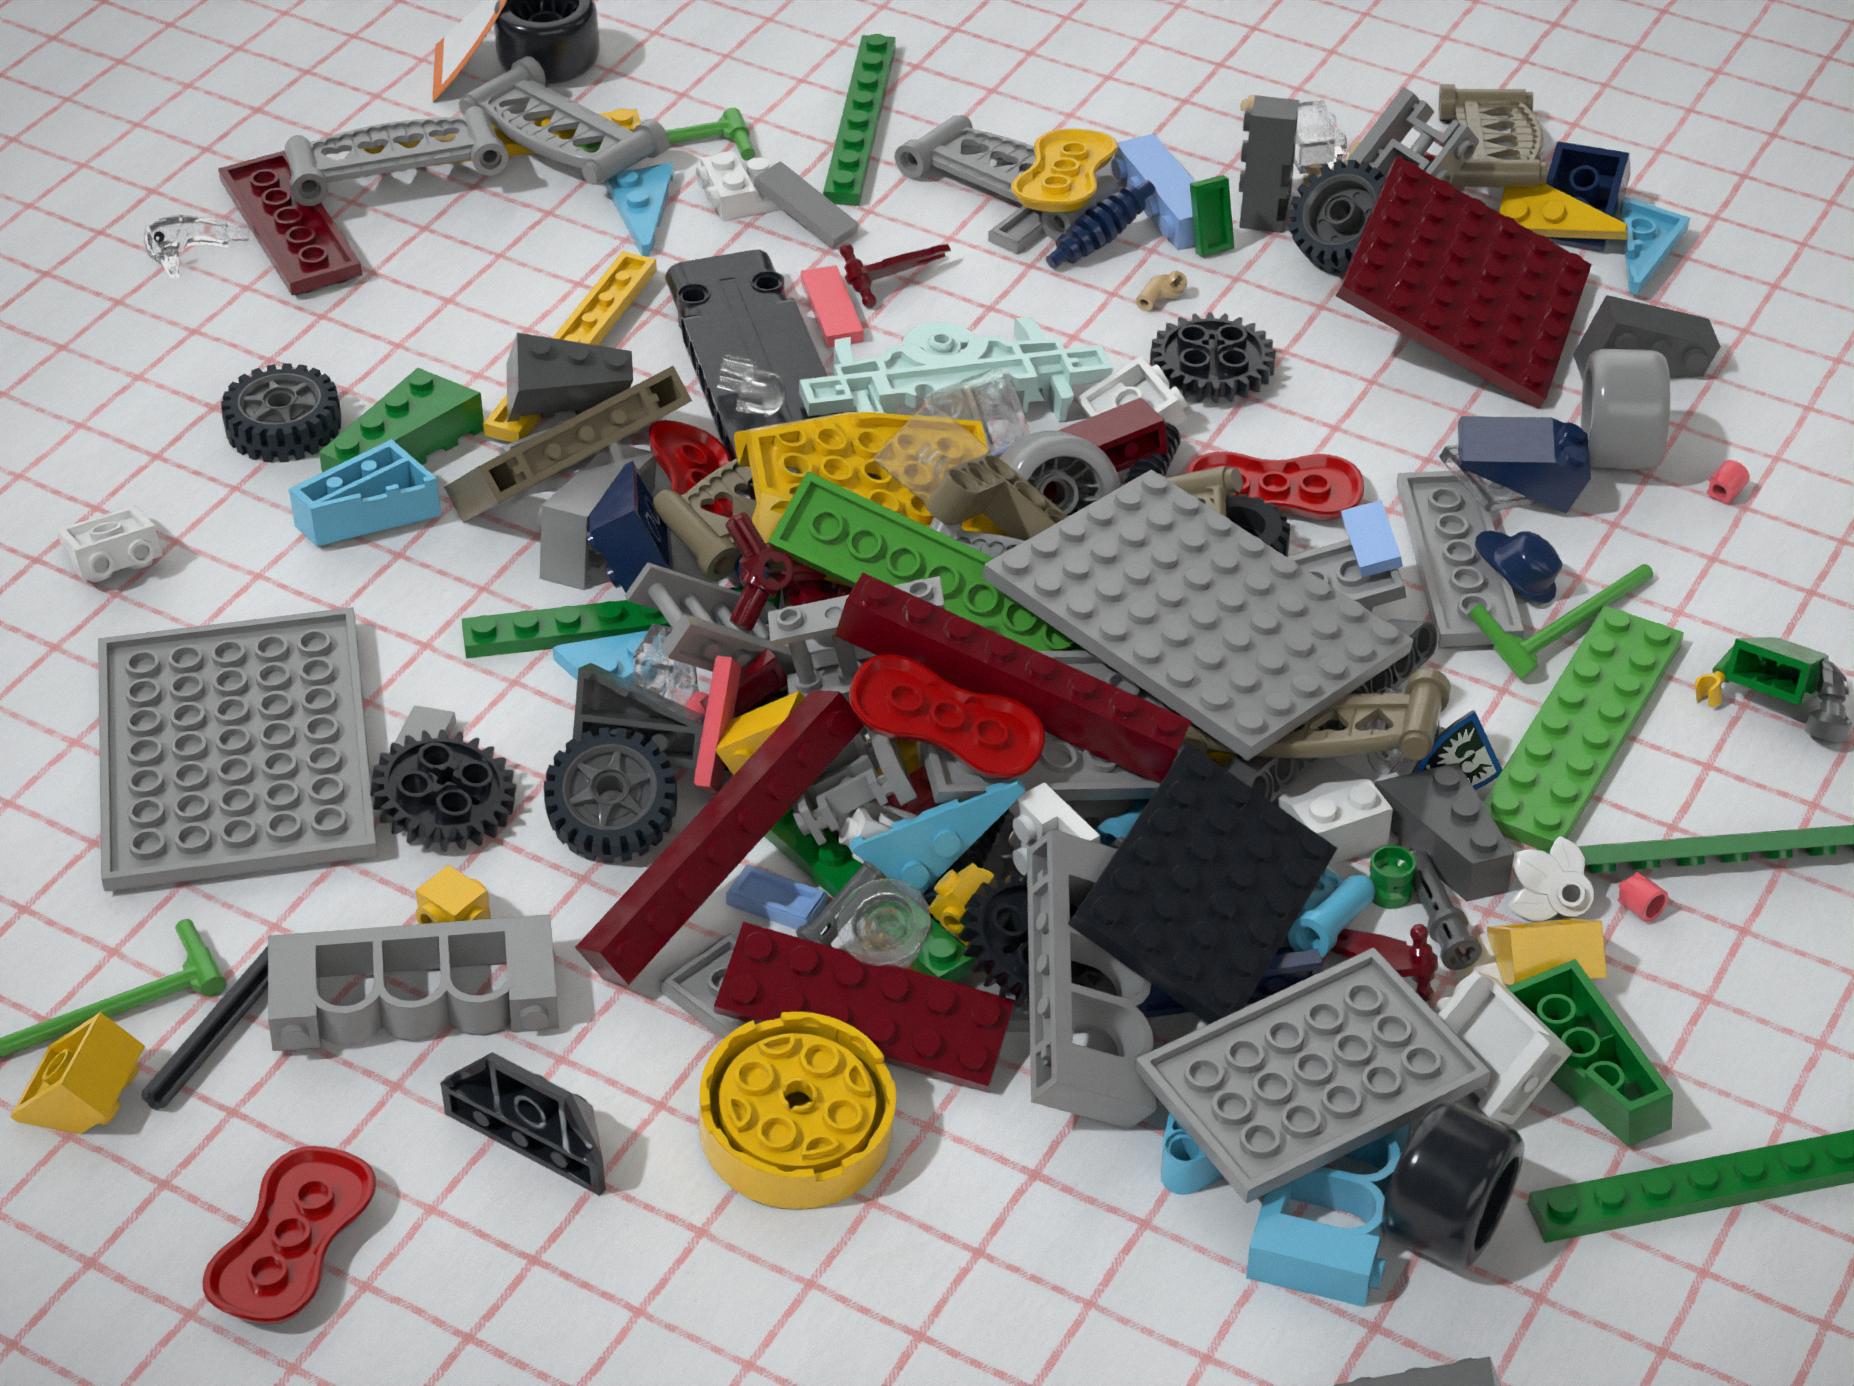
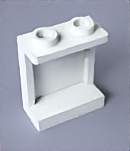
[1437,971,1573,1125]

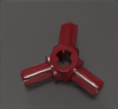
[726,512,826,631]

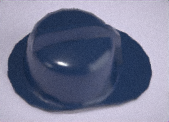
[1475,530,1563,604]

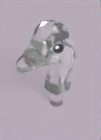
[144,215,250,279]

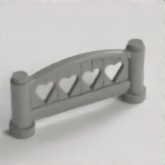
[459,56,669,184]
[285,106,509,206]
[895,115,1119,240]

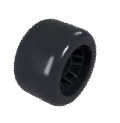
[494,0,600,84]
[1382,1101,1525,1268]

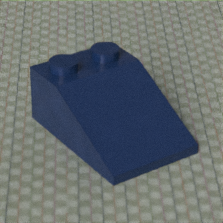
[1546,141,1630,251]
[1458,416,1591,514]
[586,461,673,593]

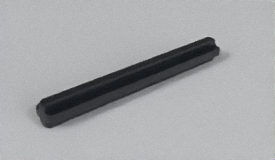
[141,946,268,1110]

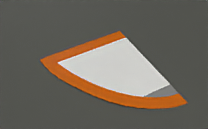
[433,0,507,102]

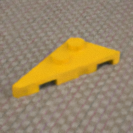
[1499,184,1628,240]

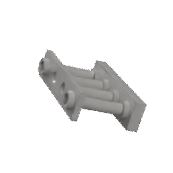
[625,562,814,692]
[768,576,945,703]

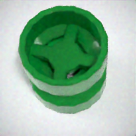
[1369,845,1416,909]

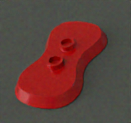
[649,420,733,518]
[1186,451,1364,520]
[849,654,1045,780]
[202,1146,376,1325]

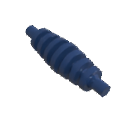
[1046,180,1156,269]

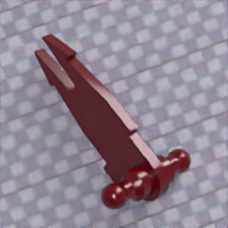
[839,243,951,308]
[1330,924,1439,1002]

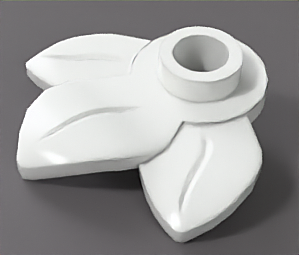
[1508,836,1594,922]

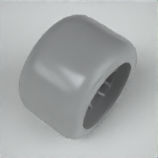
[1580,349,1670,470]
[1000,431,1121,516]

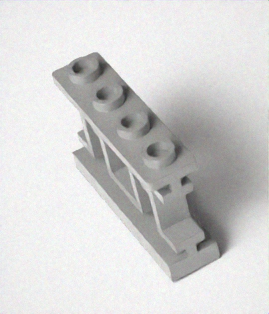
[1341,86,1479,220]
[792,726,917,846]

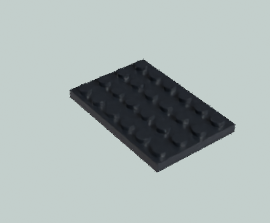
[1068,743,1338,1026]

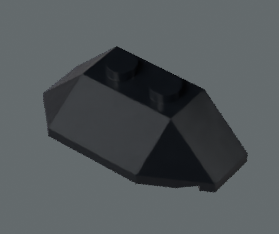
[440,1052,606,1196]

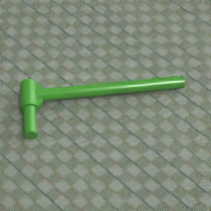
[576,108,755,161]
[1468,564,1653,680]
[0,919,227,1058]

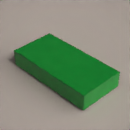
[1190,175,1234,257]

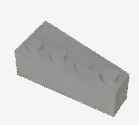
[537,442,656,590]

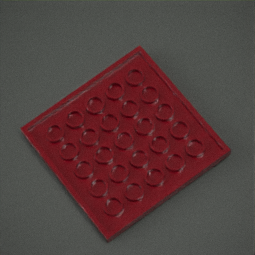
[1335,156,1592,409]

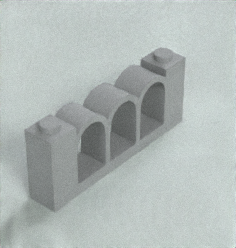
[1027,829,1158,1129]
[268,914,559,1051]

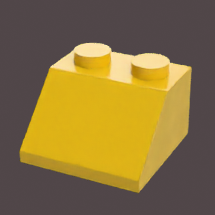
[1487,918,1607,985]
[10,1012,145,1134]

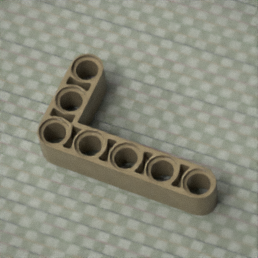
[925,454,1068,541]

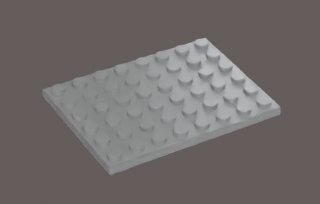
[982,470,1414,761]
[98,607,378,892]

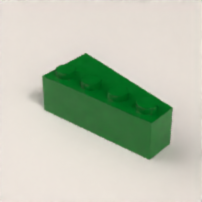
[319,368,484,472]
[1506,959,1673,1147]

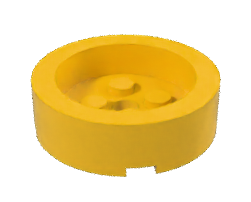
[699,1012,896,1209]

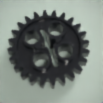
[1150,312,1276,403]
[370,729,517,852]
[958,871,1103,1008]

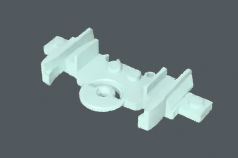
[799,317,1113,421]

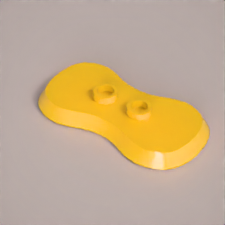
[1011,128,1118,212]

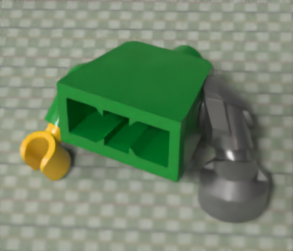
[1695,637,1852,742]

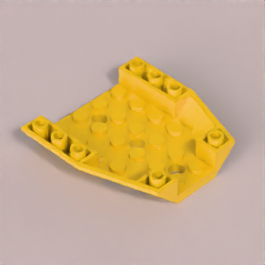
[734,412,1009,588]

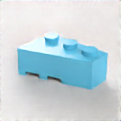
[289,439,442,546]

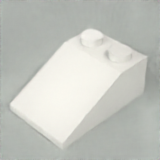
[1273,757,1393,867]

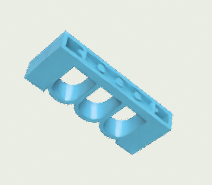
[1246,1122,1412,1307]

